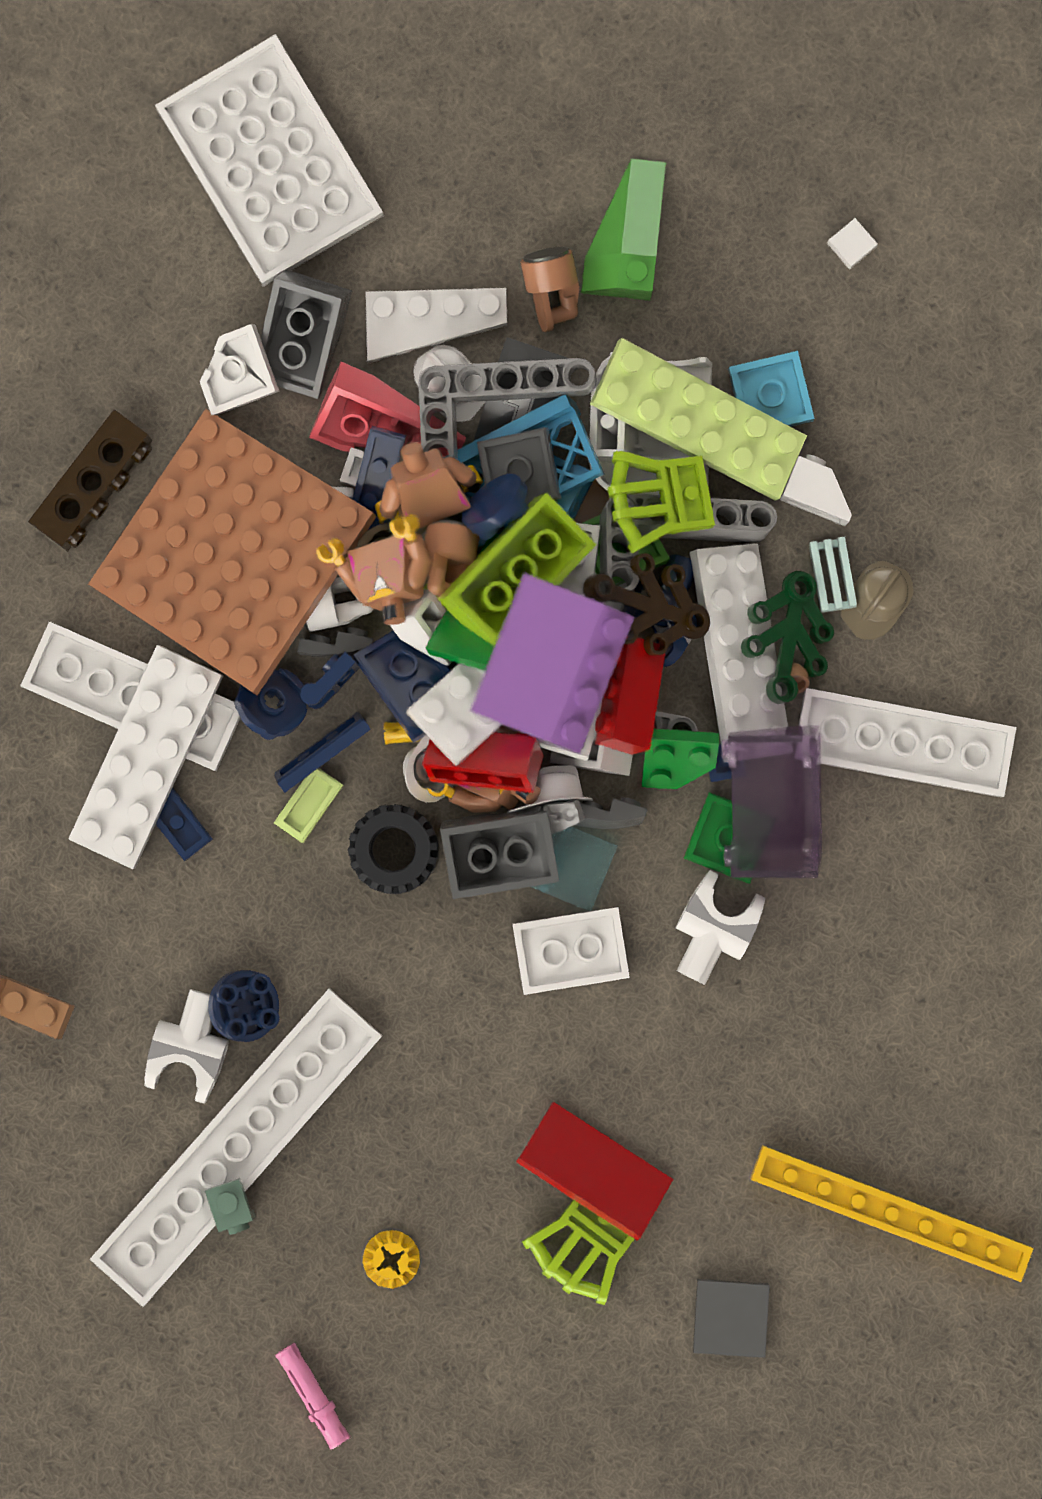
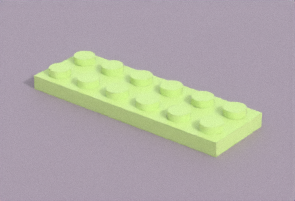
[590,338,807,500]

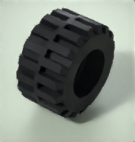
[348,804,439,894]

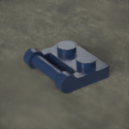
[300,652,360,709]

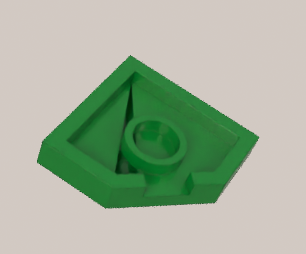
[641,729,719,789]

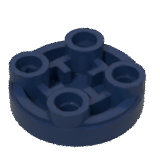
[462,473,528,540]
[208,970,280,1042]

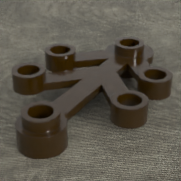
[583,553,710,656]

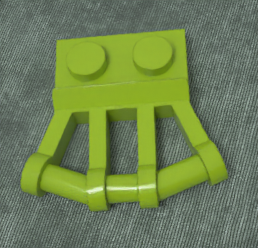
[607,451,715,554]
[522,1199,635,1305]

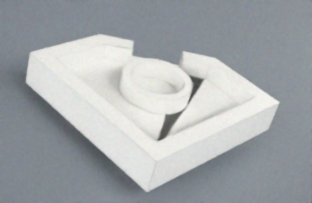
[200,324,279,415]

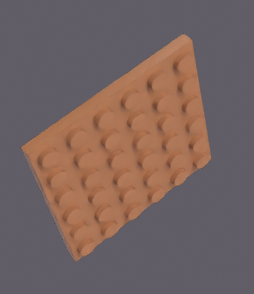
[88,409,377,695]

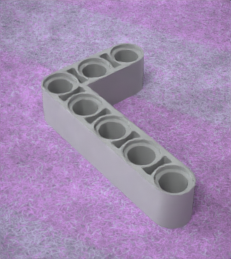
[419,358,597,459]
[599,494,777,603]

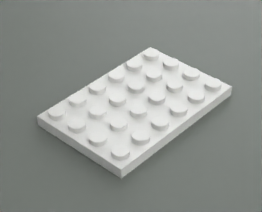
[155,34,384,287]

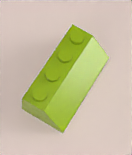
[437,493,597,646]

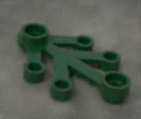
[741,571,834,704]

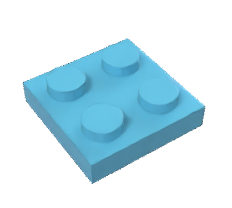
[728,351,815,427]

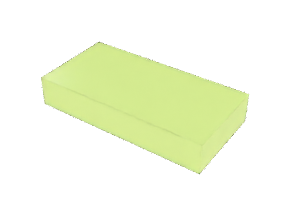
[274,768,344,843]

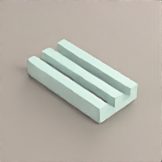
[809,537,857,613]

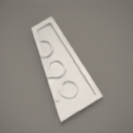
[366,288,507,363]

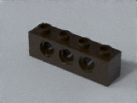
[28,409,152,552]

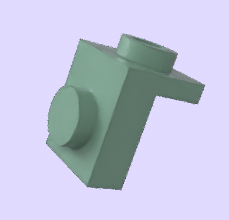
[205,1178,255,1235]

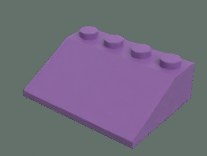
[470,573,634,754]

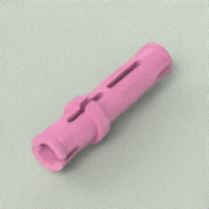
[275,1343,350,1449]

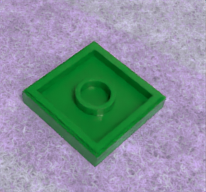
[683,792,775,884]

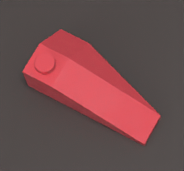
[309,362,466,457]

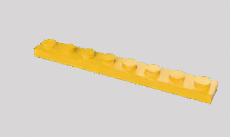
[750,1145,1034,1282]

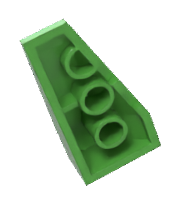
[581,159,666,301]

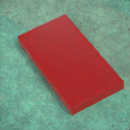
[516,1102,674,1241]

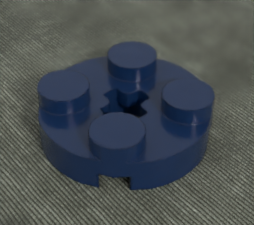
[234,668,307,740]

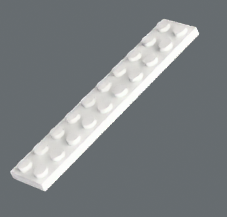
[90,988,383,1307]

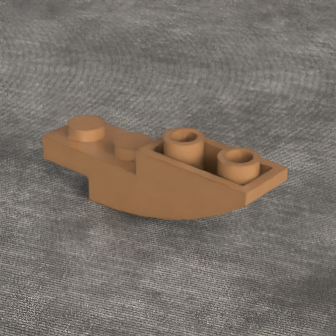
[0,974,75,1039]

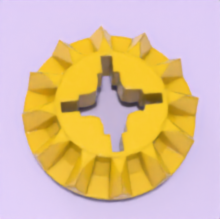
[362,1230,420,1289]

